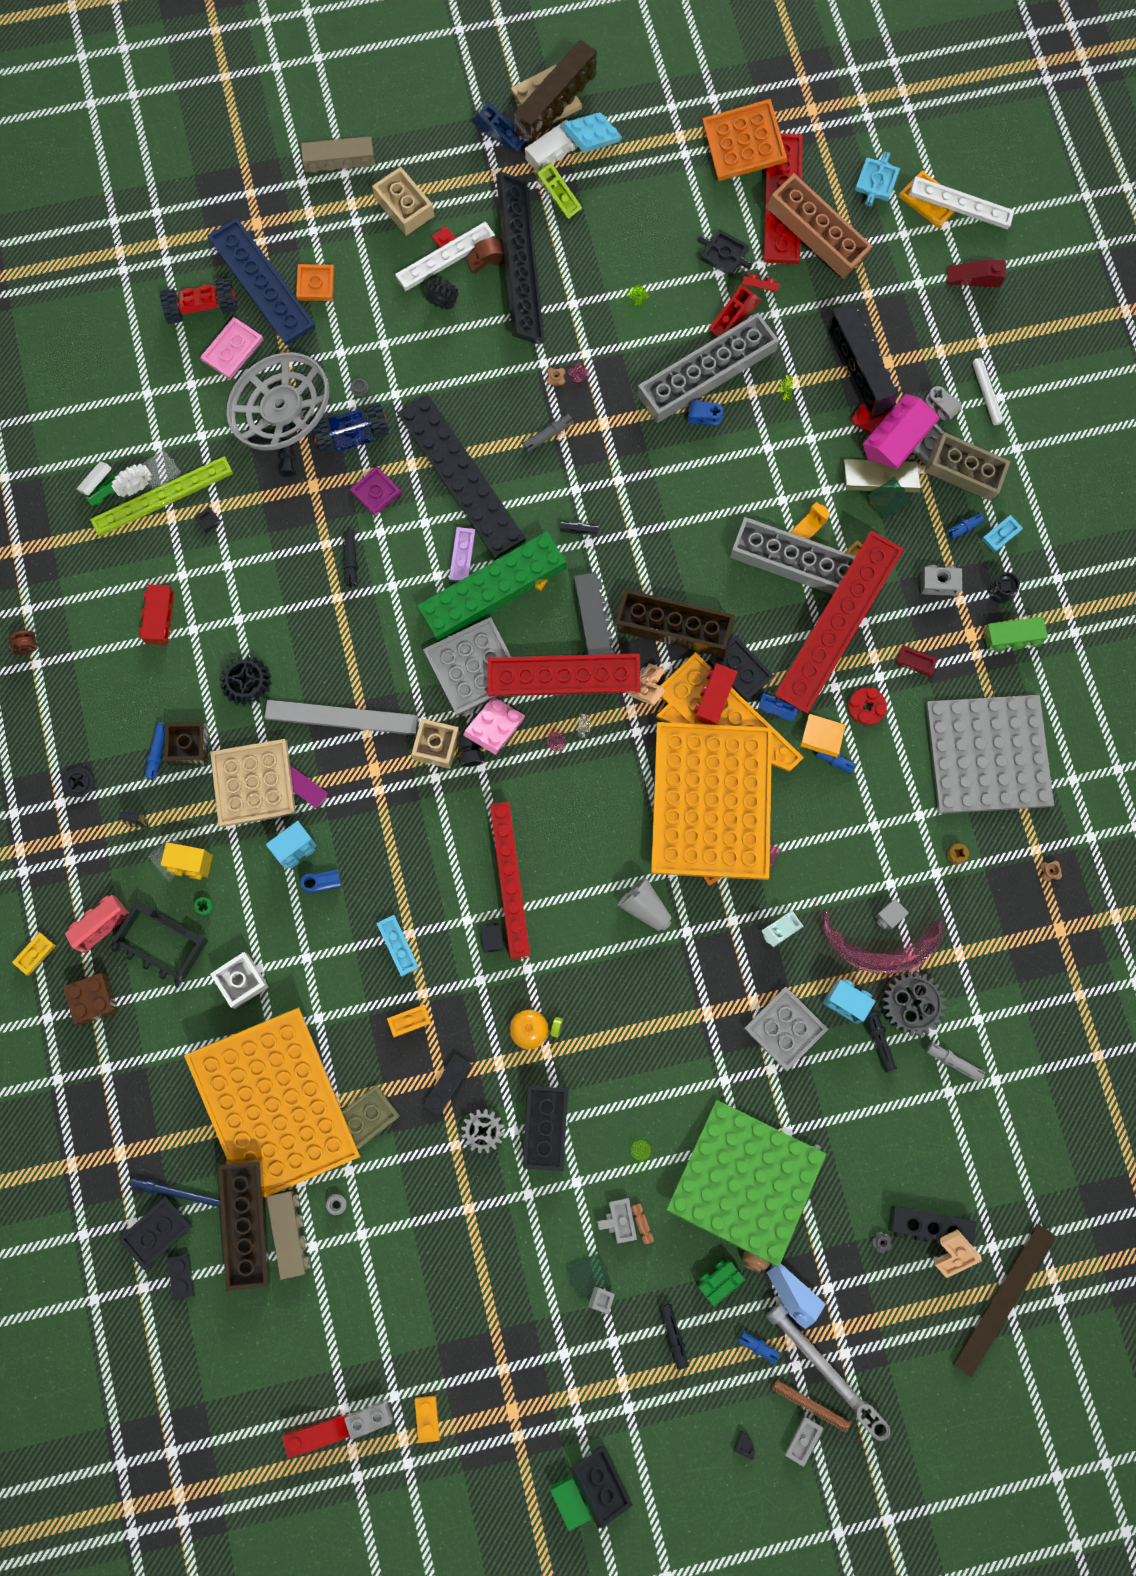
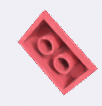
[65,895,129,953]

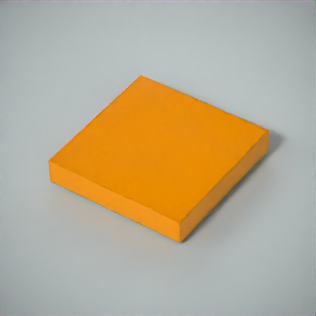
[801,714,846,757]

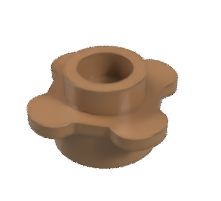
[547,368,565,386]
[1041,861,1062,881]

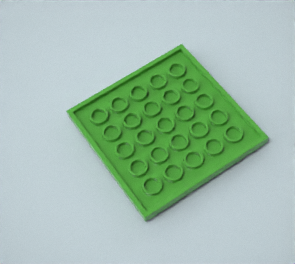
[666,1100,826,1267]

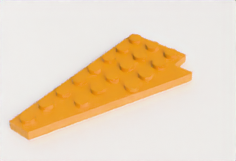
[656,652,804,772]

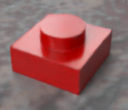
[432,226,456,248]

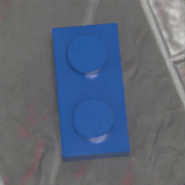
[758,693,798,721]

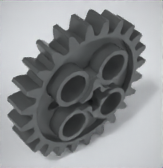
[881,972,947,1036]

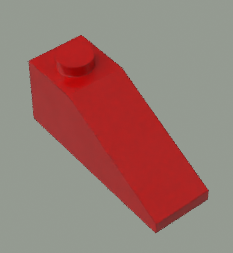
[709,284,761,337]
[283,1414,350,1459]

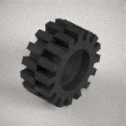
[424,278,459,309]

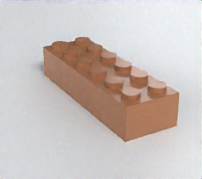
[765,173,873,279]

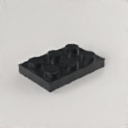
[708,636,775,702]
[118,1196,193,1270]
[569,1446,633,1529]

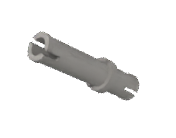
[926,1042,985,1083]

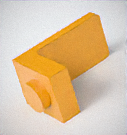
[790,502,830,540]

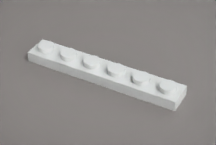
[909,176,1014,230]
[395,222,495,291]

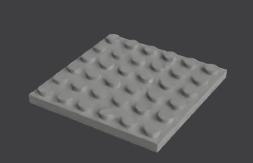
[926,695,1054,814]

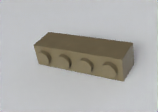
[301,136,375,172]
[267,1191,310,1280]

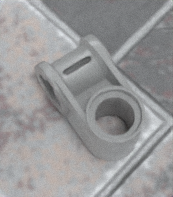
[925,386,962,422]

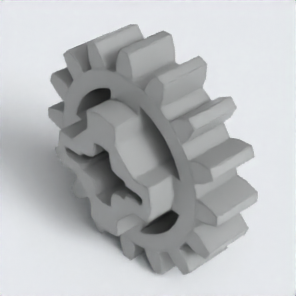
[461,1109,505,1153]

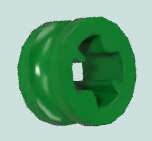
[194,897,213,916]

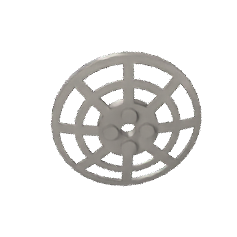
[227,352,329,450]

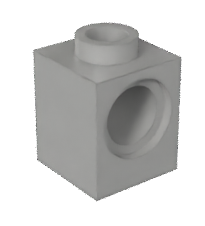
[875,899,909,931]

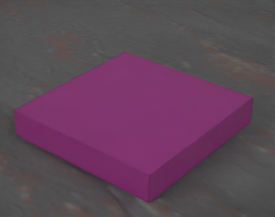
[349,466,402,517]

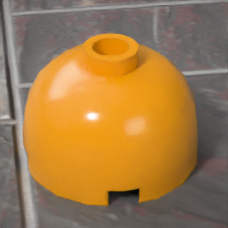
[509,1010,549,1050]

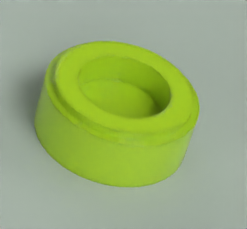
[551,1017,564,1038]

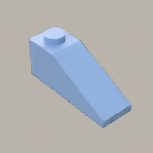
[767,1263,826,1329]

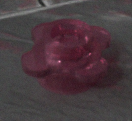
[568,362,589,383]

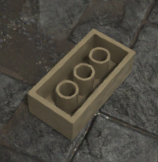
[924,432,1011,501]

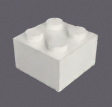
[210,952,269,1009]

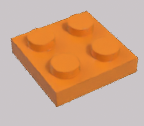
[296,264,335,301]

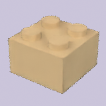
[411,718,460,769]

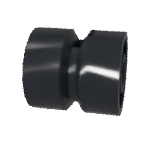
[989,572,1020,604]
[457,736,485,767]

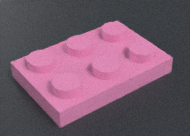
[200,317,263,380]
[464,697,525,755]

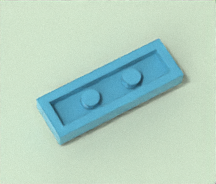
[376,915,419,977]

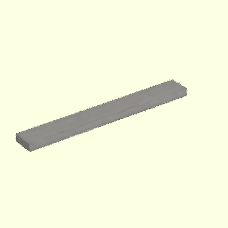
[265,700,418,735]

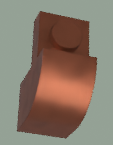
[466,238,505,273]

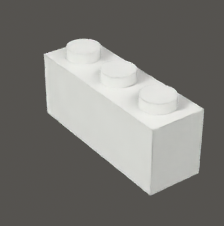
[525,119,578,173]

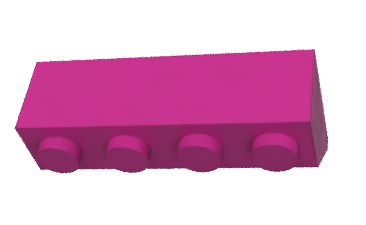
[863,394,940,469]

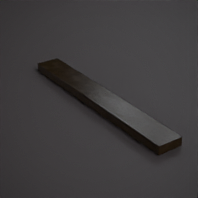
[952,1224,1056,1377]

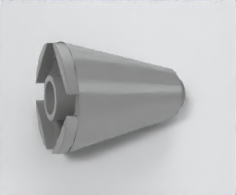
[618,878,672,931]

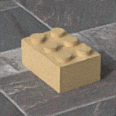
[372,167,434,236]

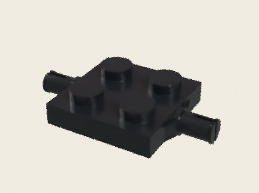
[697,229,753,276]

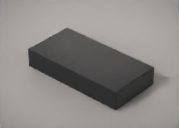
[119,812,149,828]

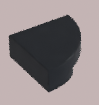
[733,1430,755,1460]

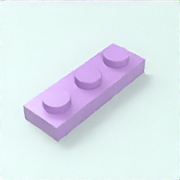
[449,527,475,583]

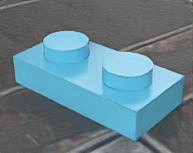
[982,515,1023,553]

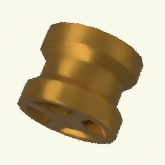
[946,844,969,865]

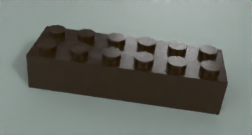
[514,39,597,145]
[615,589,735,657]
[218,1157,270,1291]

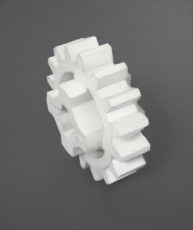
[112,464,152,497]

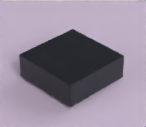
[194,507,221,533]

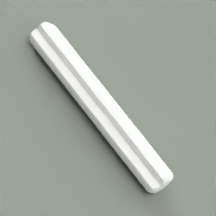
[972,358,1003,425]

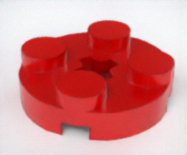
[848,687,887,726]

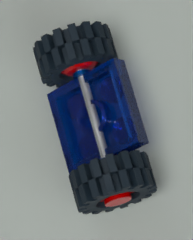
[313,402,390,455]

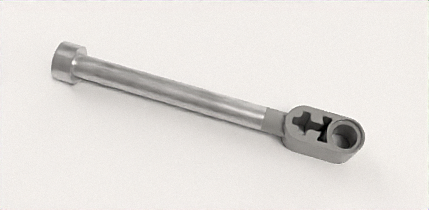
[766,1303,890,1441]

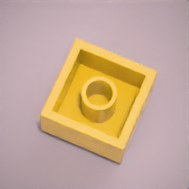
[161,842,213,880]

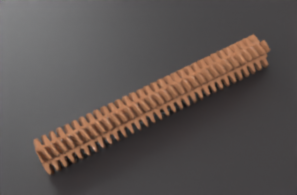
[772,1380,851,1433]

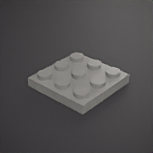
[744,987,828,1072]

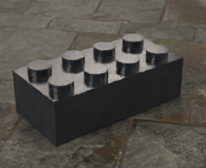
[523,1086,568,1171]

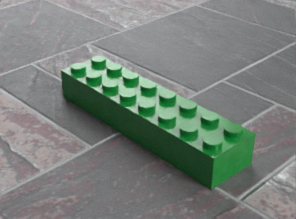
[417,531,567,642]

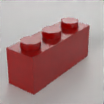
[139,584,174,645]
[693,663,738,725]

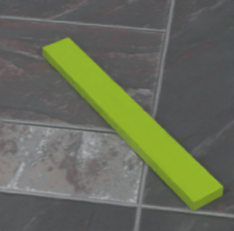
[90,456,233,537]

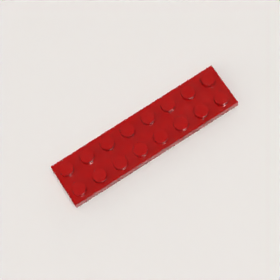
[764,133,803,264]
[488,654,641,697]

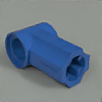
[301,870,341,894]

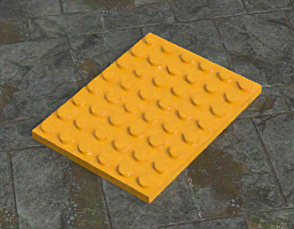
[651,722,772,880]
[184,1007,360,1197]

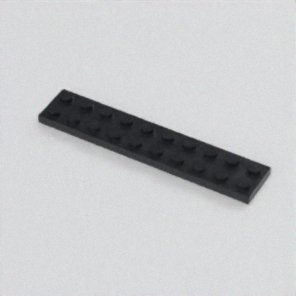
[496,171,545,345]
[397,394,526,559]

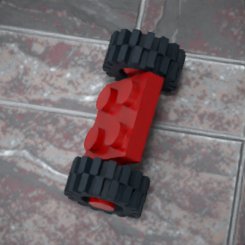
[159,278,238,325]

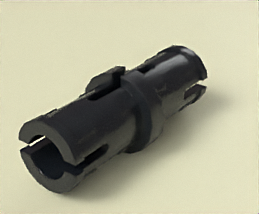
[560,520,598,536]

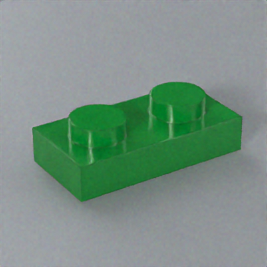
[84,475,116,506]

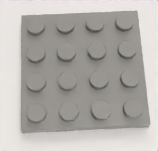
[423,617,511,716]

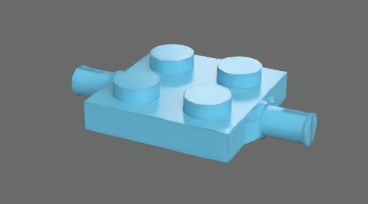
[855,152,900,207]

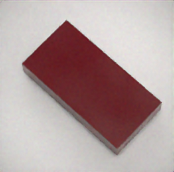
[895,645,938,677]

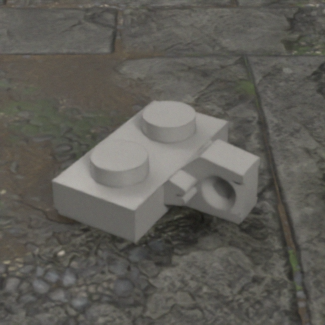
[596,1198,637,1244]

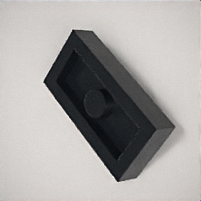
[167,1254,195,1300]

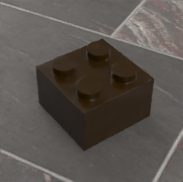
[164,722,209,766]

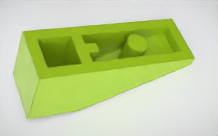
[534,163,582,219]

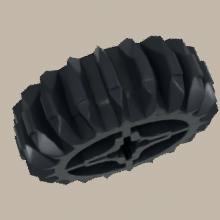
[220,656,272,707]

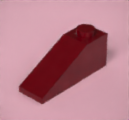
[947,259,1006,288]

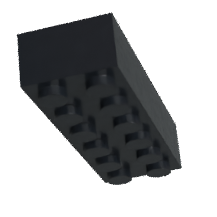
[828,303,898,419]

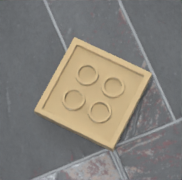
[511,65,582,123]

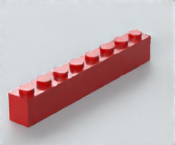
[490,802,530,961]

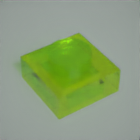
[780,375,793,400]

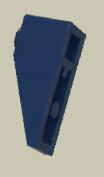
[471,101,525,153]

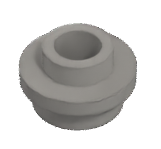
[326,1194,347,1215]

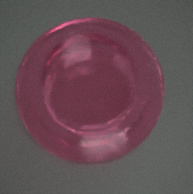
[547,732,566,751]

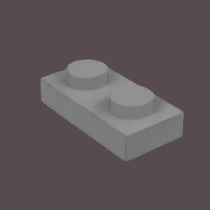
[785,1416,824,1467]

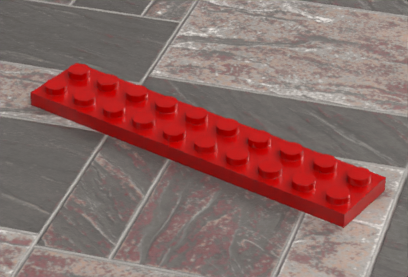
[775,531,904,714]

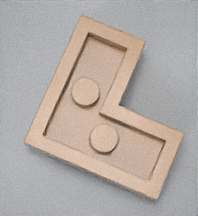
[628,663,665,705]
[934,1230,982,1278]

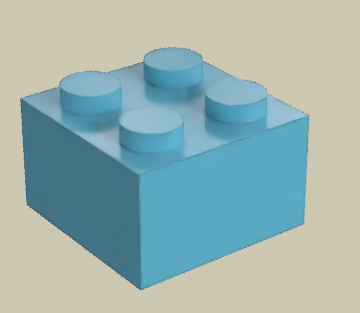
[266,821,317,869]
[823,979,875,1024]

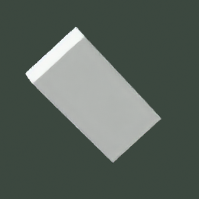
[77,461,111,496]

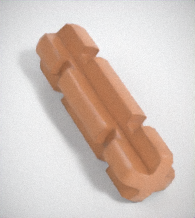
[631,1204,654,1244]

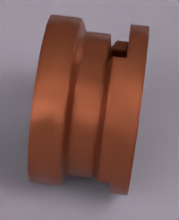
[8,631,38,655]

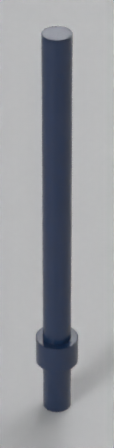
[129,1178,220,1208]

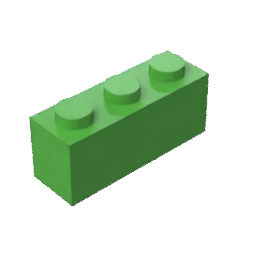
[983,617,1048,652]

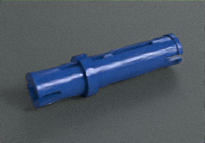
[144,722,165,781]

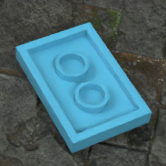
[562,113,622,153]

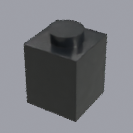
[481,923,504,953]

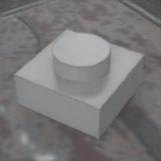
[588,1287,615,1315]

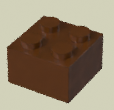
[63,973,119,1026]

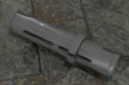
[522,414,574,453]

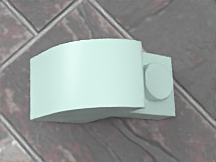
[762,911,804,947]

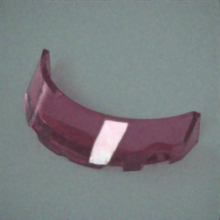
[821,911,943,974]

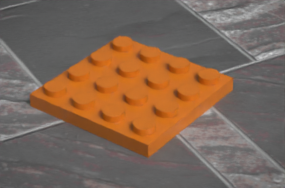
[702,99,787,181]

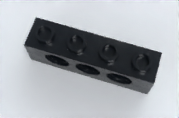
[888,1206,976,1246]

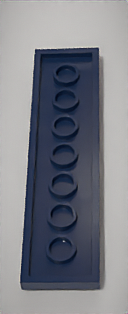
[207,218,316,346]

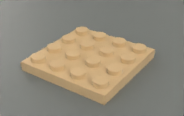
[210,739,296,827]

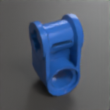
[687,400,723,426]

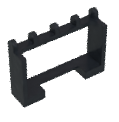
[111,900,208,988]

